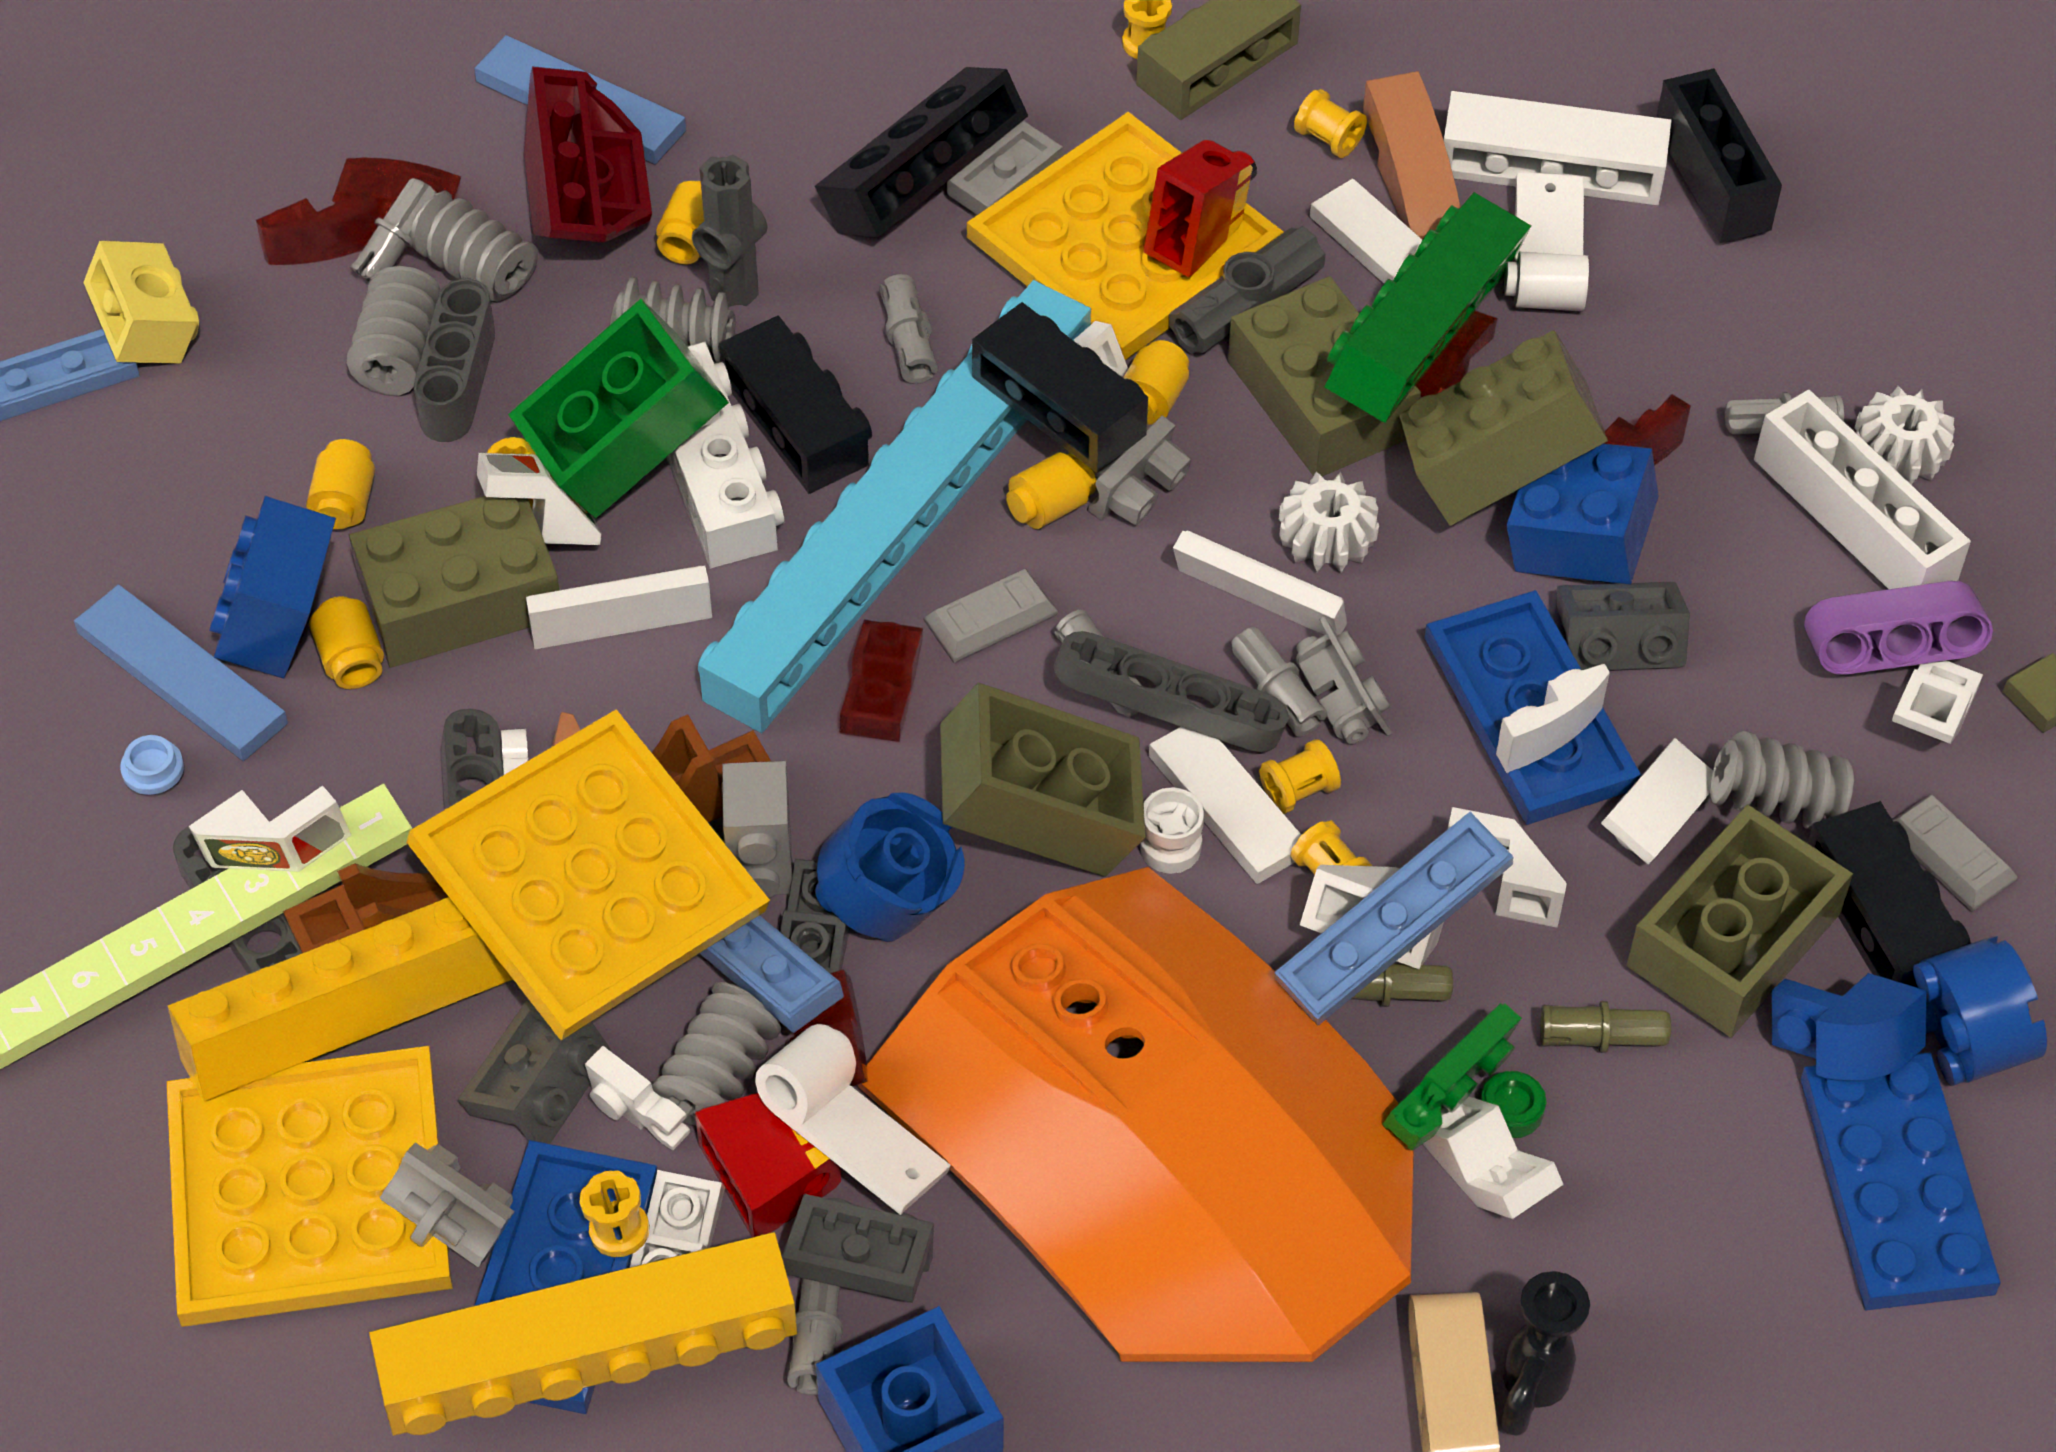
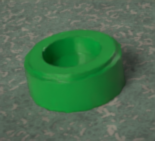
[1481,1071,1547,1138]

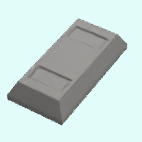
[924,569,1058,663]
[1893,794,2018,912]

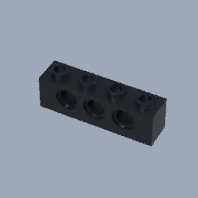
[815,67,1028,237]

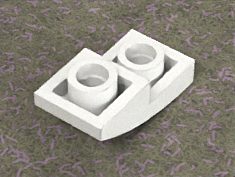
[1496,664,1610,773]
[1601,738,1713,865]
[629,1170,725,1268]

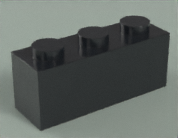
[1656,68,1782,243]
[972,302,1148,473]
[719,315,872,494]
[1807,801,1971,988]

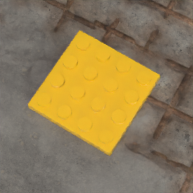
[967,112,1284,360]
[406,709,770,1040]
[167,1046,453,1327]

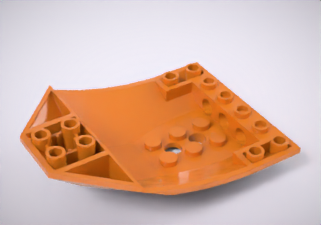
[856,867,1414,1362]

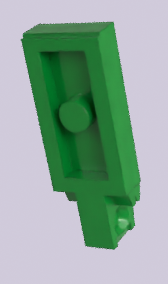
[1383,1003,1522,1151]

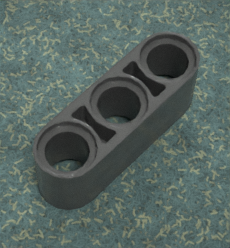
[414,278,495,442]

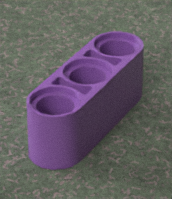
[1804,581,1993,675]

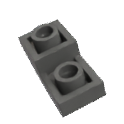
[780,859,850,980]

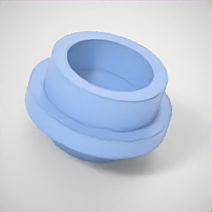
[120,735,184,795]

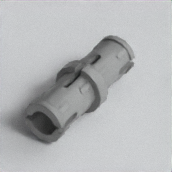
[880,274,938,384]

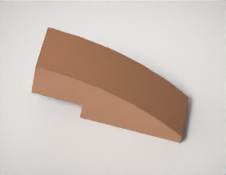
[1363,71,1460,240]

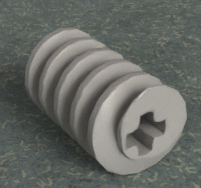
[411,190,538,302]
[346,266,441,396]
[610,277,736,363]
[1710,730,1854,830]
[652,982,781,1126]

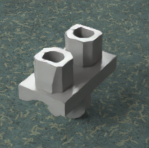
[1088,416,1192,526]
[380,1142,515,1267]

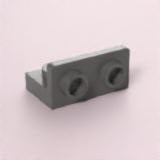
[1556,582,1690,670]
[458,1000,611,1144]
[782,1194,934,1303]

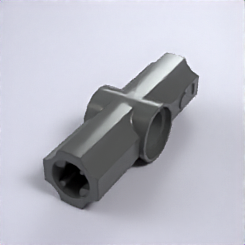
[692,154,768,307]
[1169,225,1325,354]

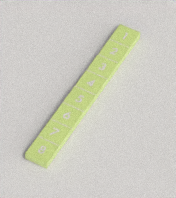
[0,783,412,1069]

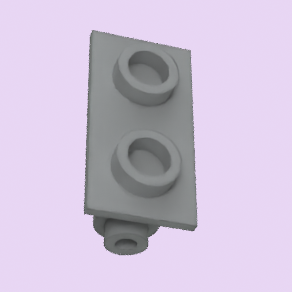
[1296,616,1392,744]

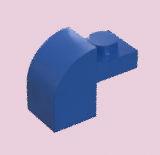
[1772,973,1927,1081]

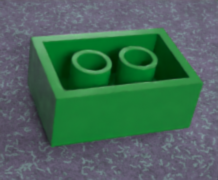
[508,298,729,519]

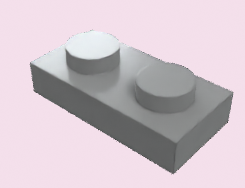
[947,120,1063,215]

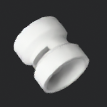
[1139,787,1204,874]

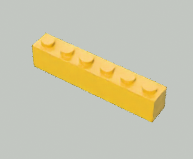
[167,897,513,1101]
[369,1232,797,1436]

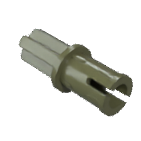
[1351,964,1453,1007]
[1540,1001,1671,1053]

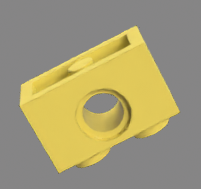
[83,241,199,364]

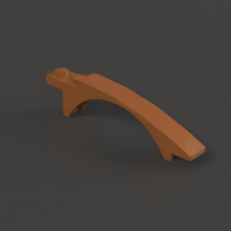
[283,714,772,953]

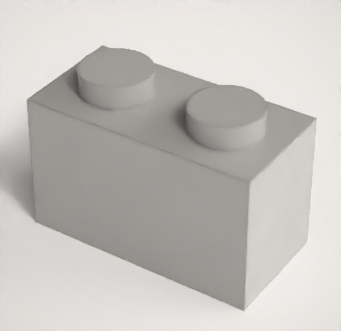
[722,761,793,898]

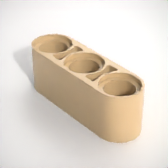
[1408,1292,1500,1452]

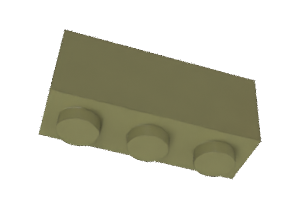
[1136,0,1301,121]

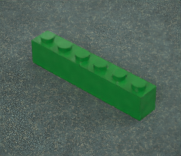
[1324,192,1532,423]

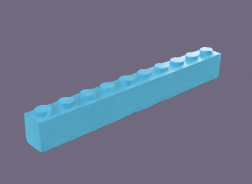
[698,280,1091,734]

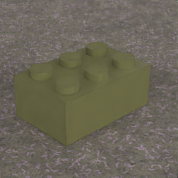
[1228,276,1421,477]
[1399,330,1608,526]
[349,496,559,668]
[940,682,1146,877]
[1627,804,1853,1038]

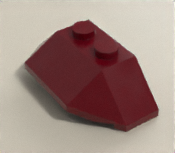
[524,66,652,242]

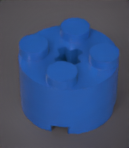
[815,792,965,942]
[1913,936,2047,1086]

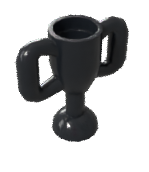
[1501,1271,1590,1436]

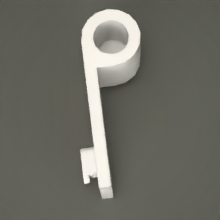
[1504,172,1589,311]
[755,1024,951,1215]

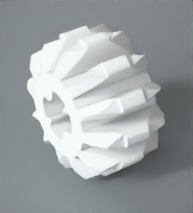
[1854,386,1955,485]
[1279,471,1379,573]

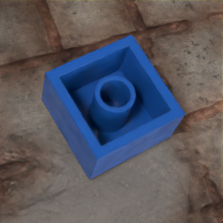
[1507,444,1659,585]
[209,496,336,678]
[816,1306,1004,1452]

